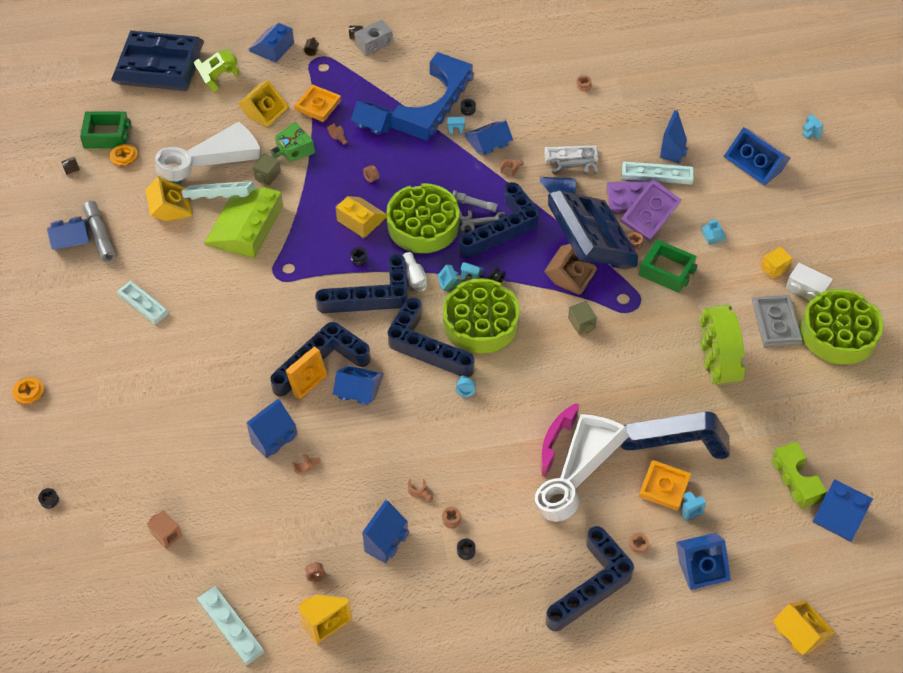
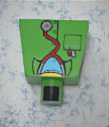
[270,122,315,162]

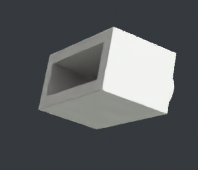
[785,263,833,301]

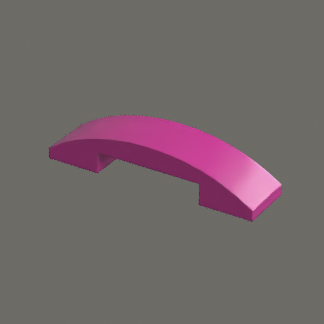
[541,403,579,477]

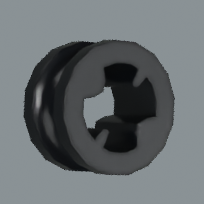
[461,99,476,116]
[351,247,367,266]
[488,267,506,283]
[38,488,59,509]
[457,538,476,560]

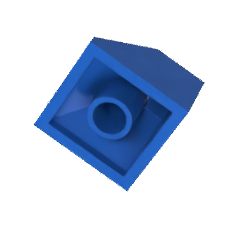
[660,110,688,163]
[540,176,576,194]

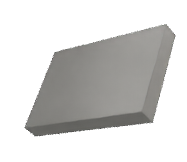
[752,295,803,347]

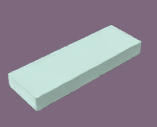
[117,281,169,325]

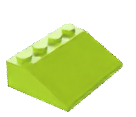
[204,187,283,258]

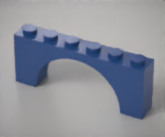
[391,52,474,141]

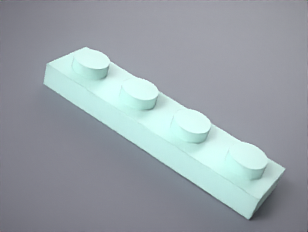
[622,161,693,185]
[182,181,255,200]
[197,586,264,666]

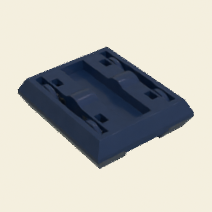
[111,30,204,91]
[548,191,638,270]

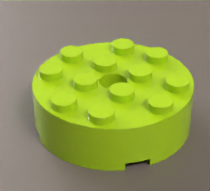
[387,184,460,253]
[443,279,520,354]
[801,289,883,365]
[698,304,745,385]

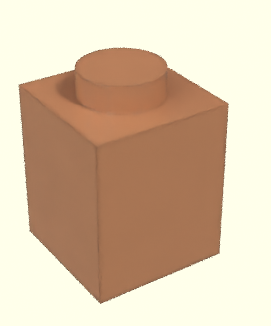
[147,510,182,549]

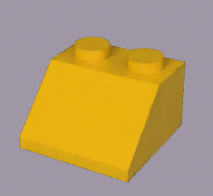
[237,79,289,127]
[145,177,192,221]
[336,196,387,238]
[298,594,352,644]
[772,600,836,655]

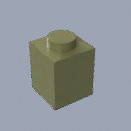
[253,154,281,185]
[568,301,597,335]

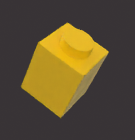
[761,246,793,279]

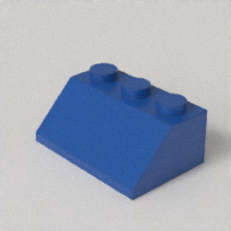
[724,127,791,185]

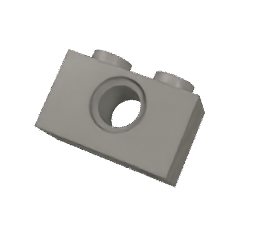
[354,20,393,56]

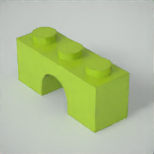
[771,441,827,509]

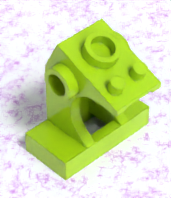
[193,49,240,92]

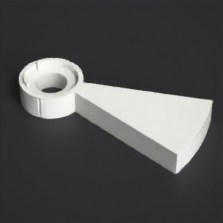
[155,122,260,181]
[535,414,629,522]

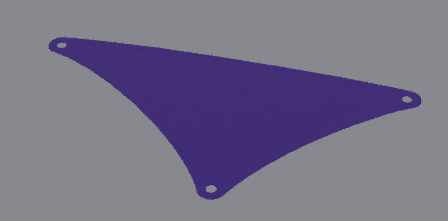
[272,56,641,313]

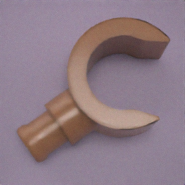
[327,123,348,145]
[500,159,524,176]
[291,454,321,474]
[408,479,433,502]

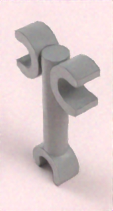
[550,148,598,175]
[452,190,498,212]
[460,211,505,235]

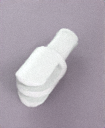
[403,252,428,292]

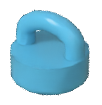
[456,376,476,397]

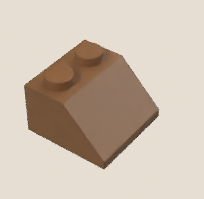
[544,244,597,295]

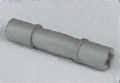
[83,201,116,263]

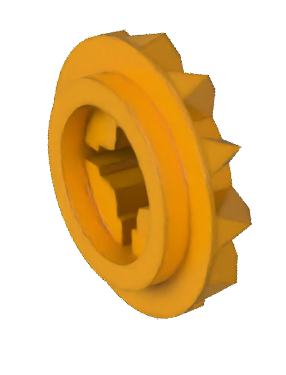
[110,144,138,167]
[12,377,45,405]

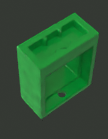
[80,111,131,149]
[639,239,698,293]

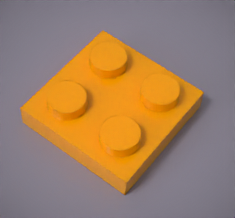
[294,84,341,122]
[286,347,328,400]
[639,460,691,511]

